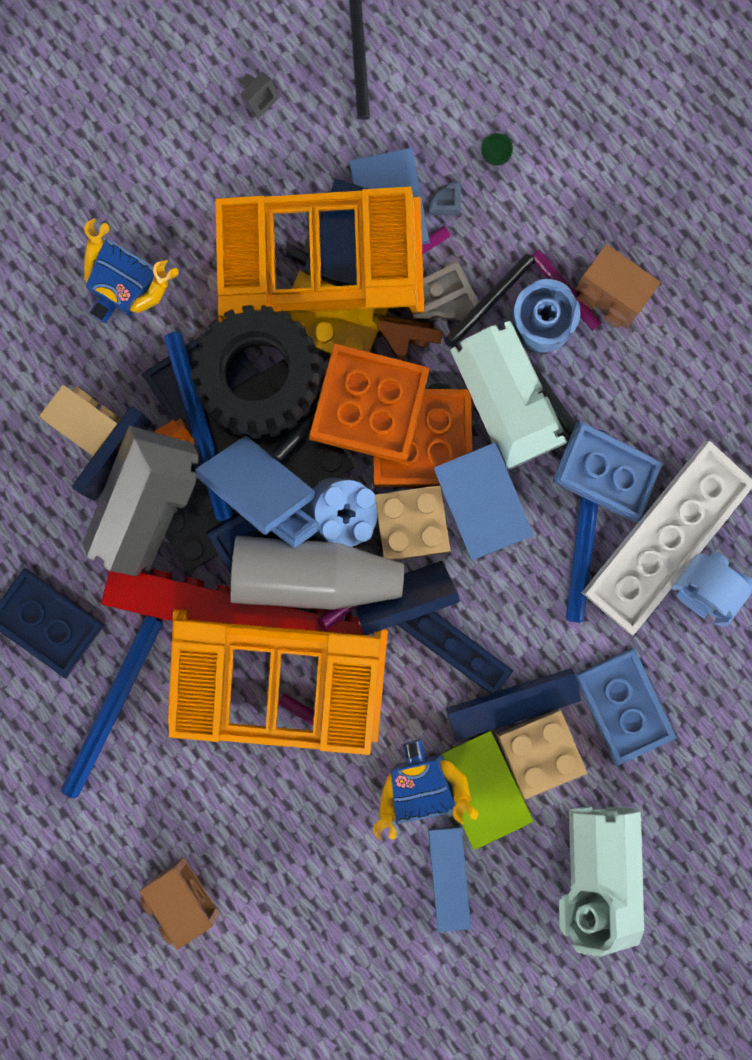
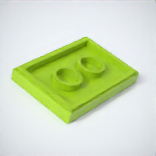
[440,730,534,850]

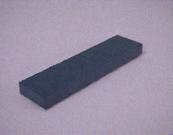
[397,612,514,694]
[446,668,581,741]

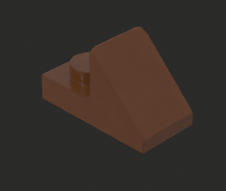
[372,314,443,361]

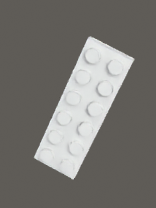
[581,441,752,635]

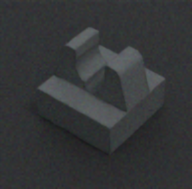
[238,72,280,119]

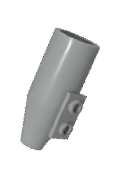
[231,536,404,610]

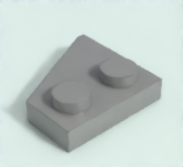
[407,262,486,321]

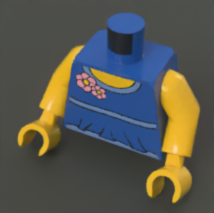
[84,218,179,324]
[373,739,478,841]

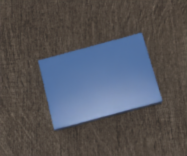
[349,148,430,244]
[553,421,663,523]
[196,435,315,535]
[434,442,534,561]
[575,648,677,766]

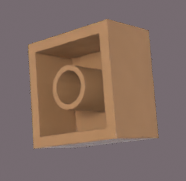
[575,244,661,329]
[139,857,220,950]

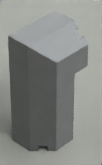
[83,426,199,576]

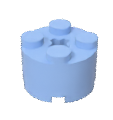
[510,279,580,353]
[302,478,378,547]
[672,552,752,627]

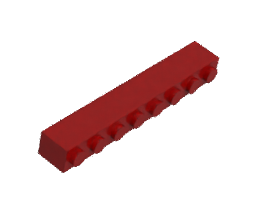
[101,569,368,636]

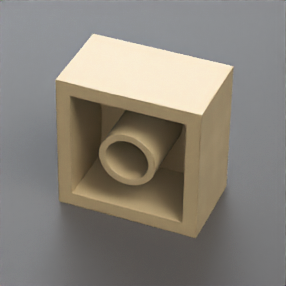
[39,385,121,456]
[375,485,450,561]
[496,709,588,800]

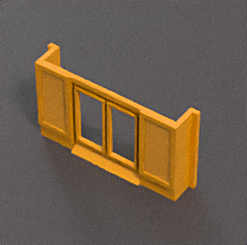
[215,186,425,323]
[168,609,388,755]

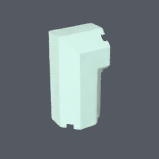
[450,321,568,471]
[559,807,644,957]

